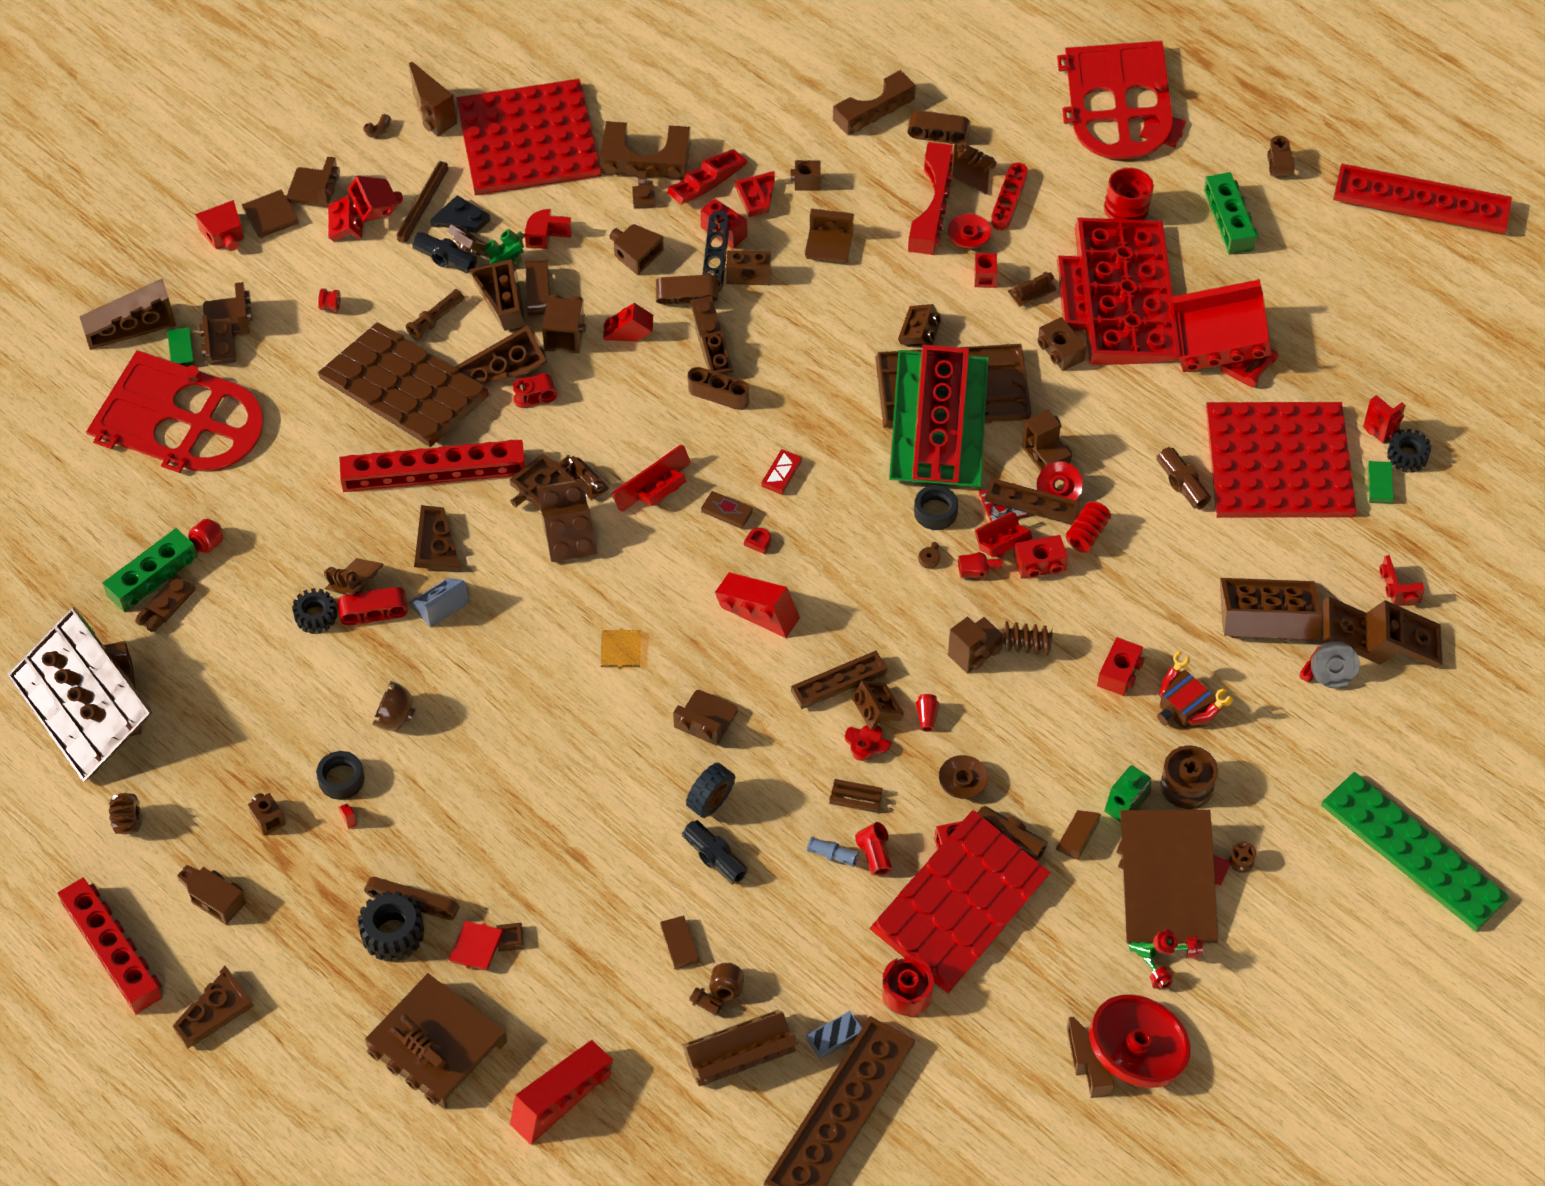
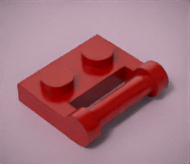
[1220,349,1279,387]

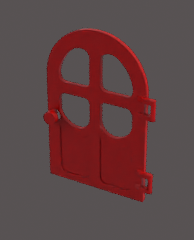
[1057,40,1173,160]
[86,350,263,473]

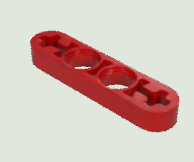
[991,162,1028,230]

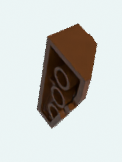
[455,325,547,384]

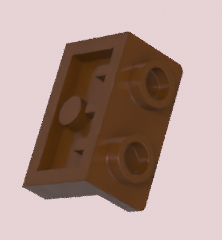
[898,304,941,346]
[199,315,236,365]
[852,681,904,730]

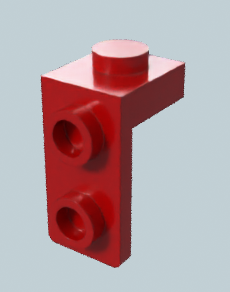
[1379,555,1425,606]

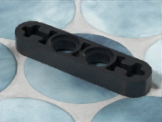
[702,211,730,293]

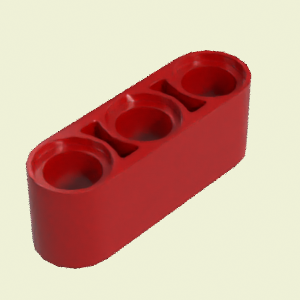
[337,587,408,626]

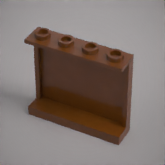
[365,973,507,1109]

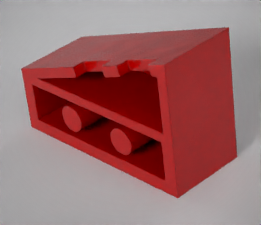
[715,572,800,638]

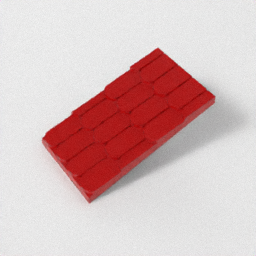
[870,810,1051,994]

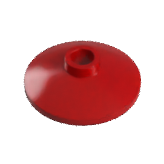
[948,214,991,248]
[1037,461,1083,501]

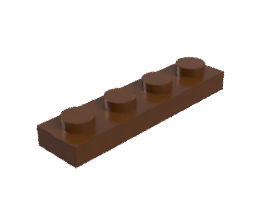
[984,478,1080,525]
[791,650,887,709]

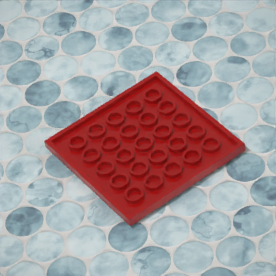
[456,78,601,195]
[1206,402,1356,518]

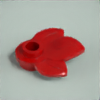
[845,725,892,761]

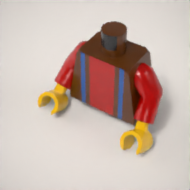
[1157,651,1233,728]

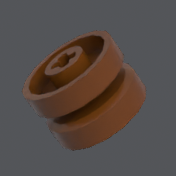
[1160,745,1218,809]

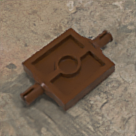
[509,453,574,509]

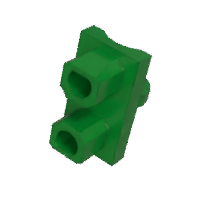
[485,228,525,265]

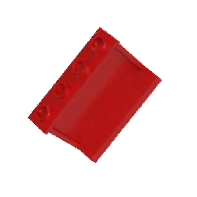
[1172,279,1272,372]

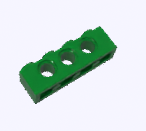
[1204,172,1258,254]
[102,528,197,612]

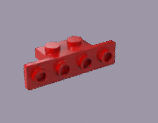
[612,445,691,512]

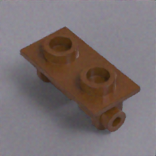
[1008,272,1057,307]
[565,456,609,501]

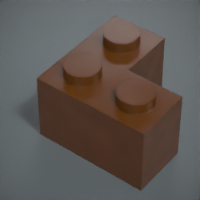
[1022,409,1072,471]
[948,616,1004,674]

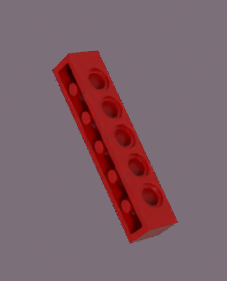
[57,877,162,1015]

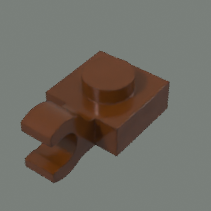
[632,171,655,209]

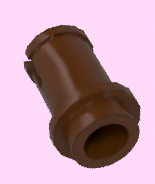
[689,987,724,1016]

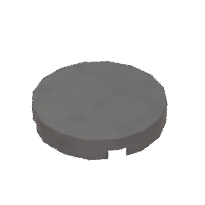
[1311,641,1360,688]

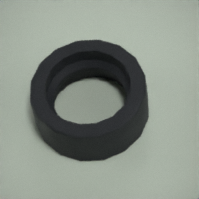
[914,485,958,530]
[316,751,365,800]

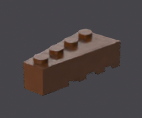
[80,279,176,350]

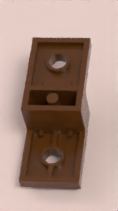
[1323,597,1443,668]

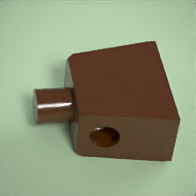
[609,224,664,275]

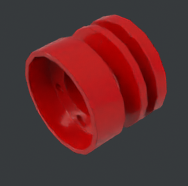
[1104,168,1154,220]

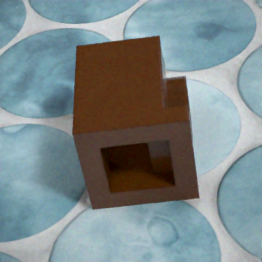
[248,793,286,835]

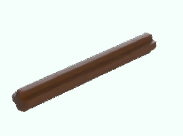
[396,161,449,243]

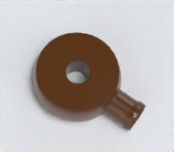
[918,542,940,569]

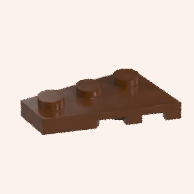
[414,505,461,572]
[173,966,254,1049]

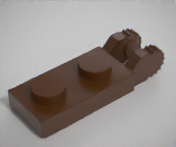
[135,575,195,632]

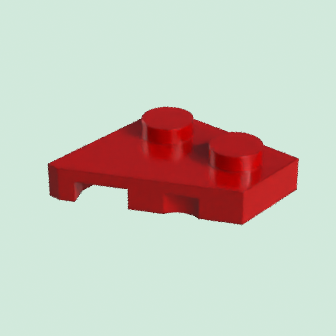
[735,171,775,217]

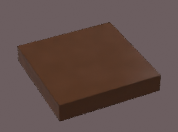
[242,190,299,238]

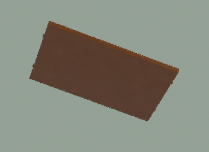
[1120,809,1218,944]

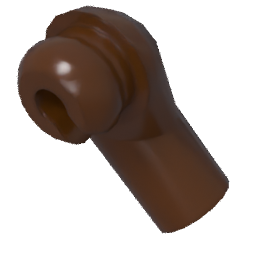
[363,114,391,138]

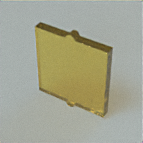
[601,628,641,669]

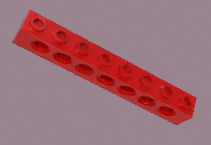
[339,439,525,492]

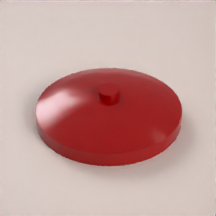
[1089,994,1191,1088]

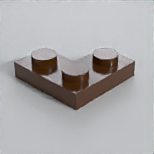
[447,224,488,256]

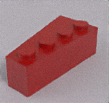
[510,1039,613,1145]

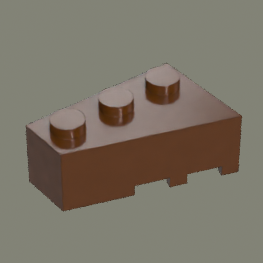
[469,259,526,331]

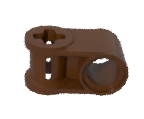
[1267,136,1295,176]

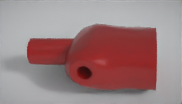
[958,552,1002,578]

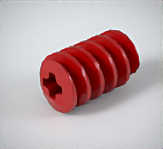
[1066,501,1111,553]

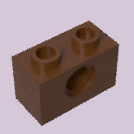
[726,250,771,286]
[1037,317,1087,371]

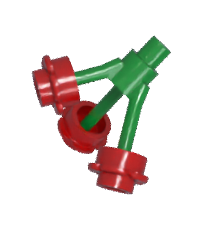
[1129,929,1203,990]

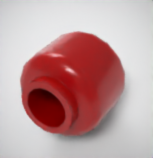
[188,519,223,553]

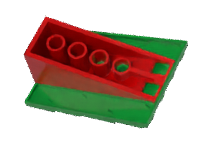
[889,345,989,488]

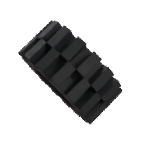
[1387,429,1431,473]
[292,588,337,634]

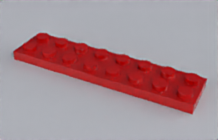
[1333,163,1512,234]

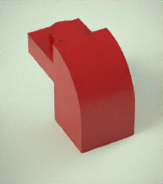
[524,209,572,249]

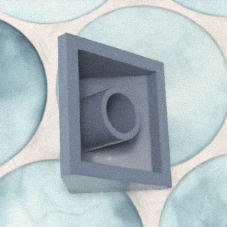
[409,578,469,627]

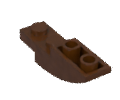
[690,296,733,374]

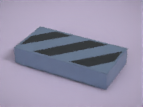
[806,1011,862,1059]

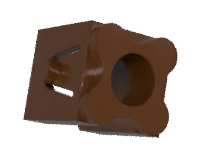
[542,294,586,353]

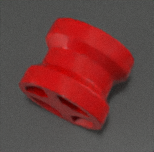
[318,288,341,312]

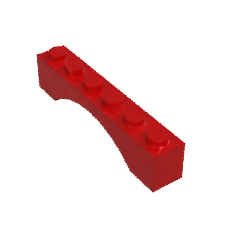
[908,142,953,255]

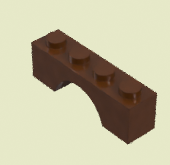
[833,70,916,135]

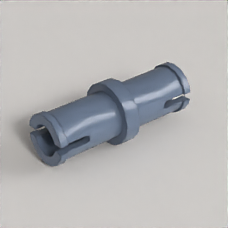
[807,836,859,867]

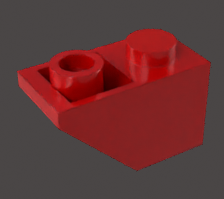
[603,303,654,342]

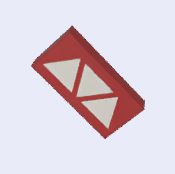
[761,449,802,495]

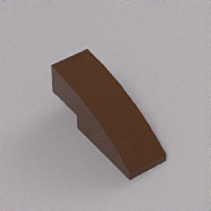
[1067,1017,1114,1098]

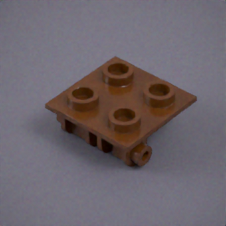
[951,143,997,195]
[324,558,384,595]

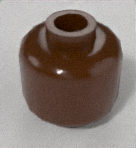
[709,963,744,1001]

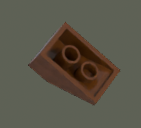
[409,62,457,137]

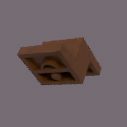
[537,479,597,562]

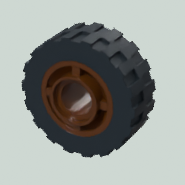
[686,762,736,818]

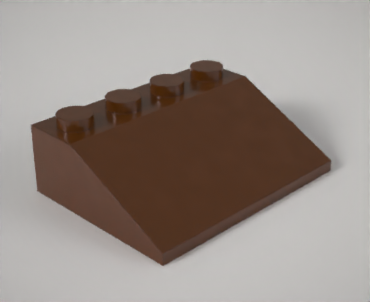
[1220,578,1323,641]

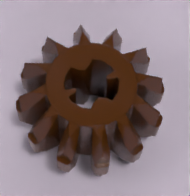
[108,793,142,835]

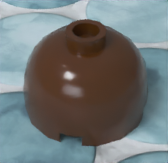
[372,681,416,730]

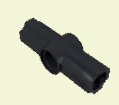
[412,232,477,274]
[682,820,748,885]

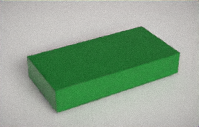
[167,327,195,367]
[1367,461,1394,504]

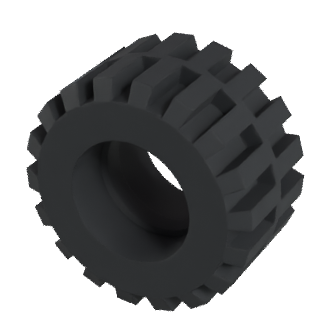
[358,891,424,962]

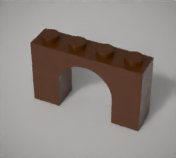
[600,121,691,179]

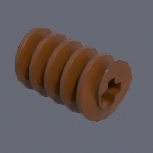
[1003,621,1053,656]

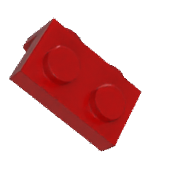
[328,195,363,242]
[1363,395,1406,444]
[975,512,1032,558]

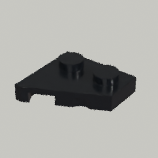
[430,195,490,233]

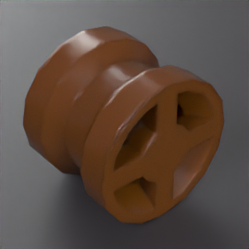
[1229,842,1256,873]

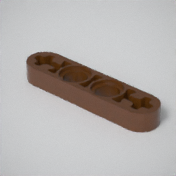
[364,877,460,920]

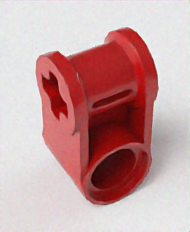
[513,373,558,408]

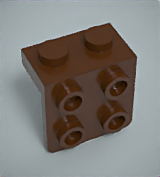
[287,157,340,207]
[805,209,854,263]
[203,282,253,335]
[673,690,738,746]

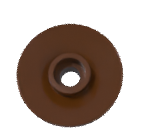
[939,755,988,799]

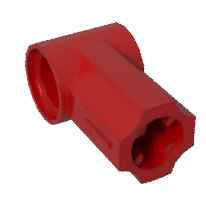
[855,822,892,876]

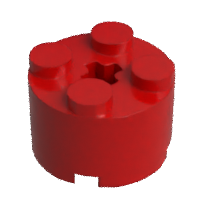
[882,956,934,1018]

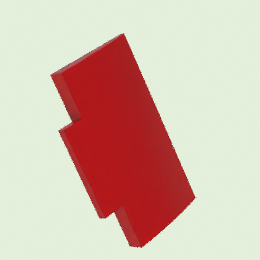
[1057,217,1181,365]

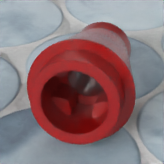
[916,694,940,732]

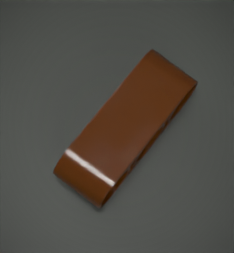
[907,111,971,145]
[526,260,550,315]
[656,274,718,305]
[688,367,750,410]

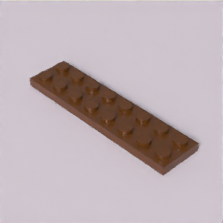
[764,1016,915,1186]

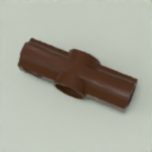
[1156,447,1211,510]
[977,806,1048,861]

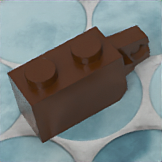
[177,865,246,925]

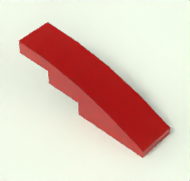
[667,149,748,205]

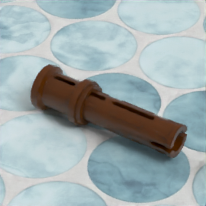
[406,289,464,340]

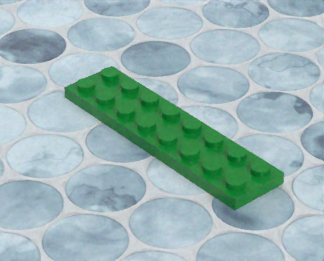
[1321,771,1510,932]

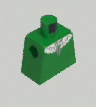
[1104,765,1151,823]

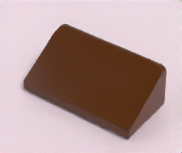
[1056,810,1101,860]

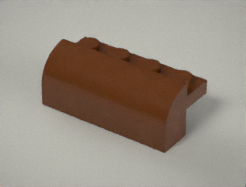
[682,1010,798,1087]

